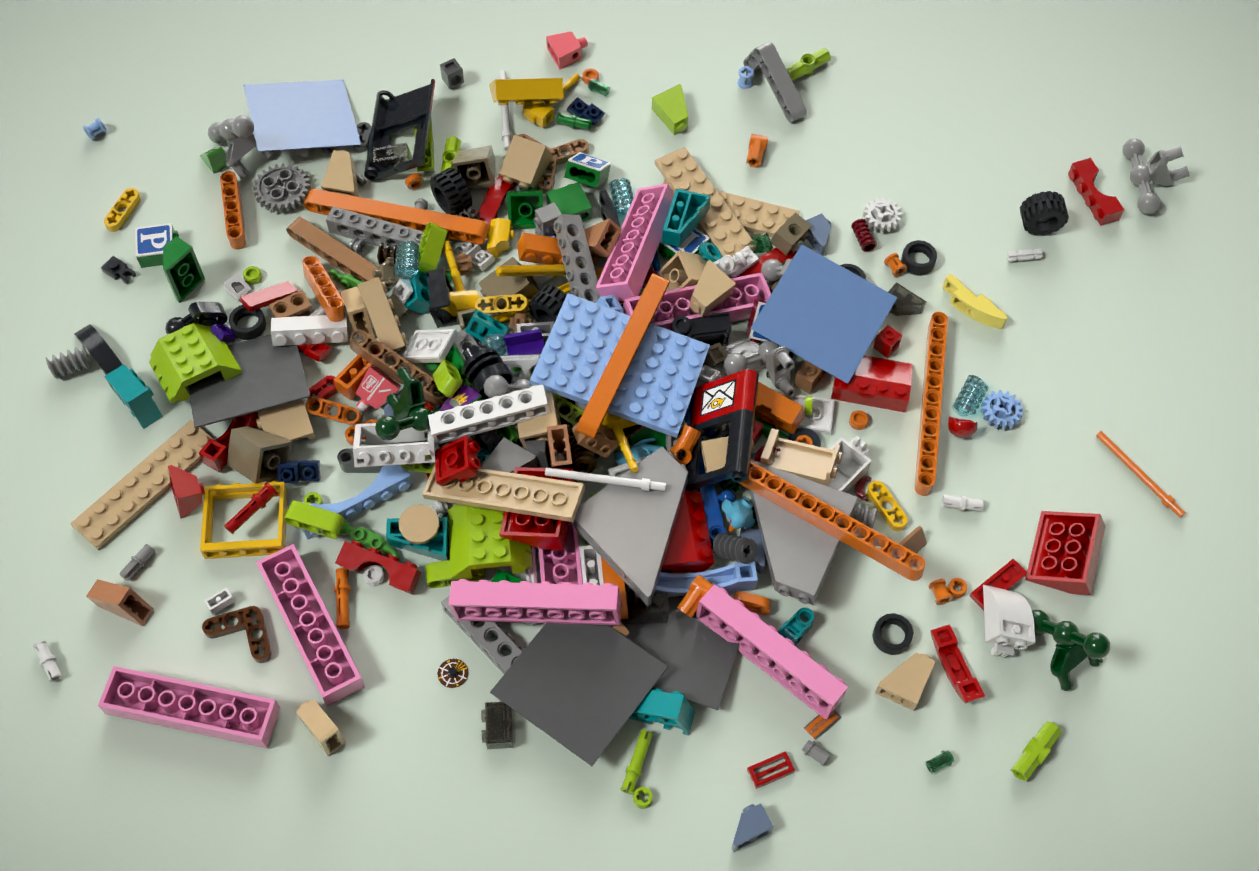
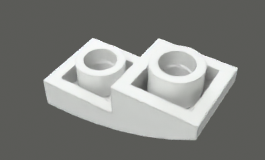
[455,242,495,271]

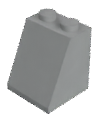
[481,437,538,473]

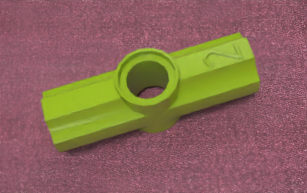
[786,48,831,81]
[441,136,461,172]
[1011,721,1062,782]

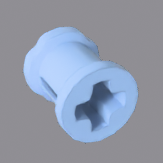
[738,66,754,89]
[83,118,107,140]

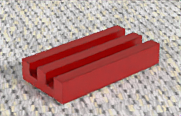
[747,751,795,789]

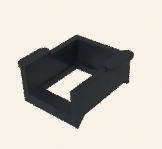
[426,268,457,328]
[684,312,732,346]

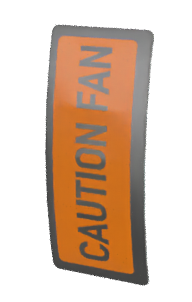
[804,710,842,740]

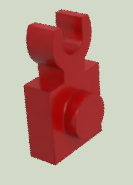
[297,343,332,362]

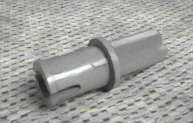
[120,544,156,581]

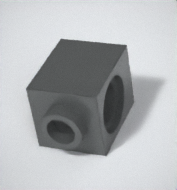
[440,58,464,89]

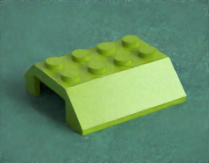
[149,323,243,403]
[448,504,532,580]

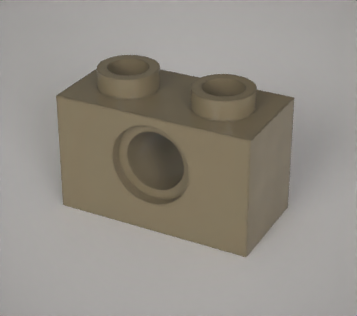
[770,212,812,255]

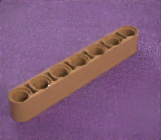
[286,217,378,282]
[350,330,449,408]

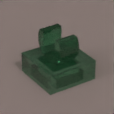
[750,232,773,254]

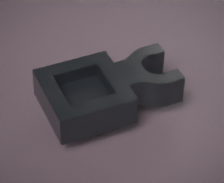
[101,256,136,284]

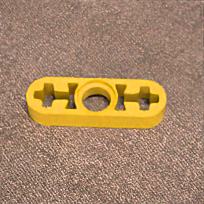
[104,188,141,232]
[475,294,529,314]
[867,481,908,531]

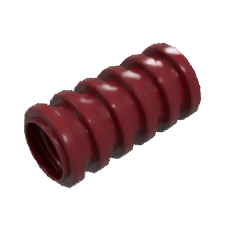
[851,219,877,252]

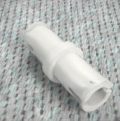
[941,494,983,512]
[33,640,63,682]

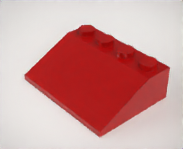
[831,355,912,413]
[499,467,577,550]
[662,490,714,573]
[1025,511,1106,595]

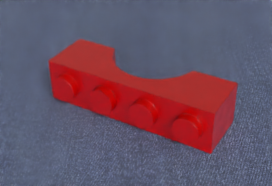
[1068,158,1124,226]
[199,410,262,473]
[335,540,422,595]

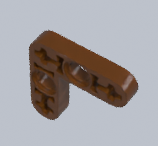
[202,606,272,663]

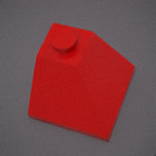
[168,465,205,519]

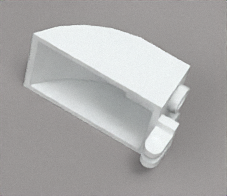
[822,436,872,493]
[983,584,1035,658]

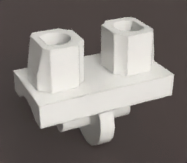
[730,246,759,278]
[713,255,738,276]

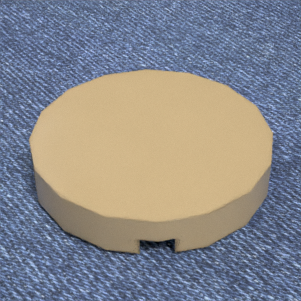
[399,504,440,544]

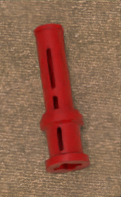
[224,482,279,534]

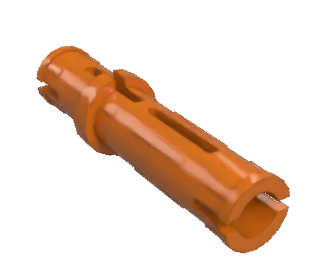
[334,568,351,629]

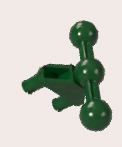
[375,367,445,440]
[1032,610,1110,691]

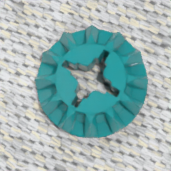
[698,241,722,262]

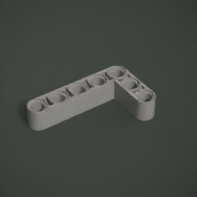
[743,42,807,123]

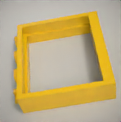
[200,481,288,559]

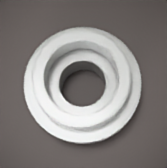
[432,500,448,517]

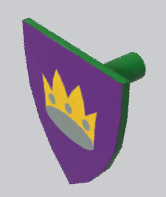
[439,384,482,411]

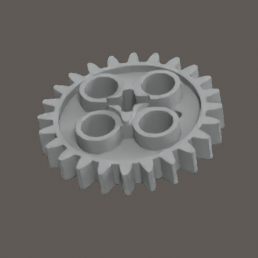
[253,163,311,213]

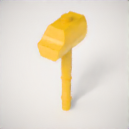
[523,73,580,128]
[486,218,514,258]
[440,241,482,316]
[602,413,639,473]

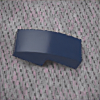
[566,97,605,125]
[277,460,320,484]

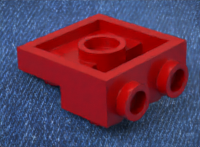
[435,435,481,486]

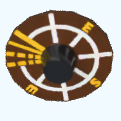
[437,658,468,688]

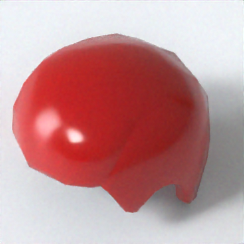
[948,416,978,438]

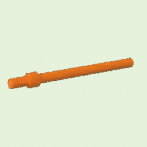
[1096,431,1186,518]

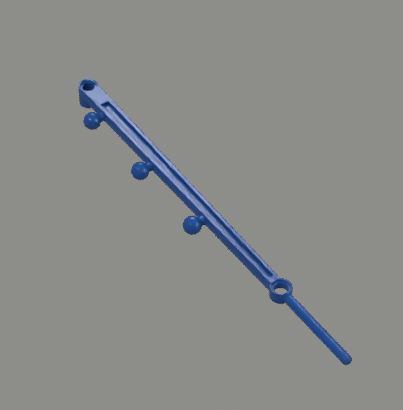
[652,250,735,549]

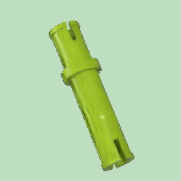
[620,730,653,795]

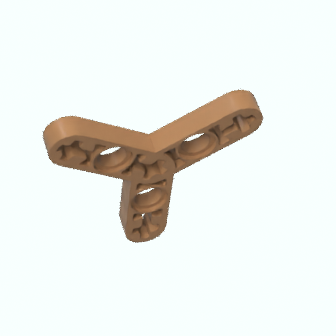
[517,134,589,194]

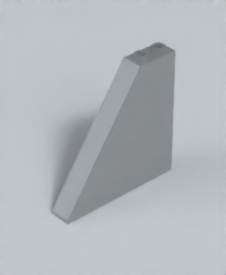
[570,447,688,606]
[749,459,858,605]

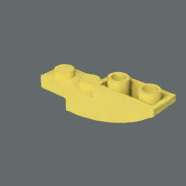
[942,274,1008,329]

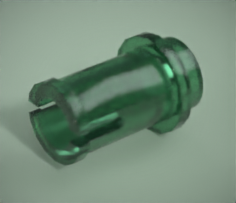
[588,79,610,97]
[925,750,954,774]

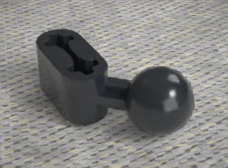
[165,302,228,334]

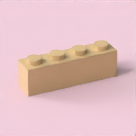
[357,277,408,353]

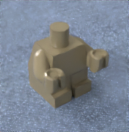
[372,257,405,287]

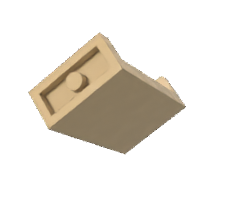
[761,428,842,486]

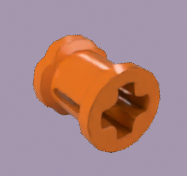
[884,253,907,277]
[928,579,953,605]

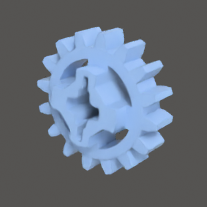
[981,390,1023,430]

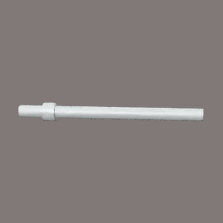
[500,70,512,151]
[545,468,666,491]

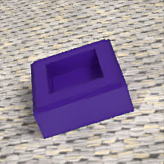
[210,324,237,342]

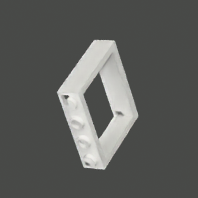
[353,423,435,467]

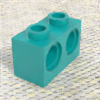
[405,269,431,315]
[465,309,509,349]

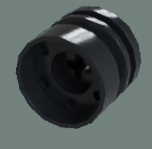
[462,348,514,399]

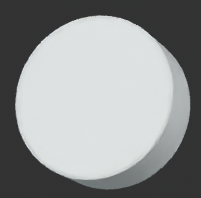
[364,565,385,586]

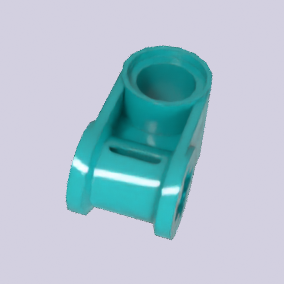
[778,607,814,646]

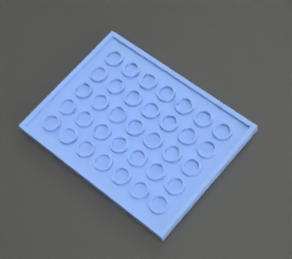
[529,293,710,438]

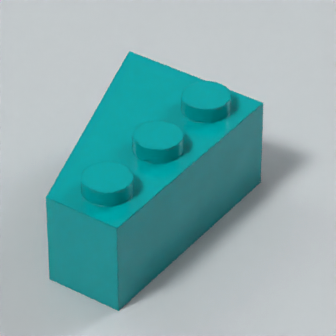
[662,188,711,247]
[104,364,163,429]
[386,517,449,561]
[629,688,695,735]

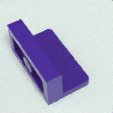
[504,329,545,356]

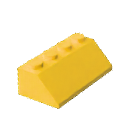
[489,78,564,105]

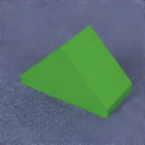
[200,147,227,173]

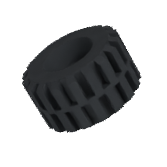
[430,168,472,215]
[1020,191,1069,235]
[529,285,567,323]

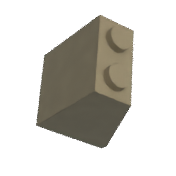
[452,146,495,189]
[479,257,540,310]
[226,426,292,484]

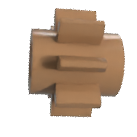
[455,253,473,276]
[510,312,532,332]

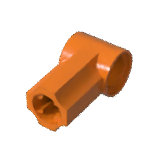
[746,134,768,168]
[669,425,701,465]
[677,574,714,618]

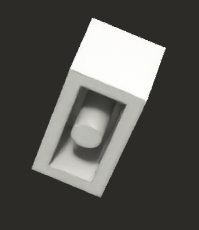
[204,587,235,615]

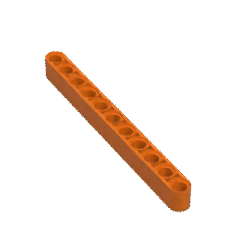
[304,189,490,244]
[576,273,670,439]
[914,312,948,496]
[737,461,925,581]

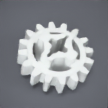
[863,197,902,233]

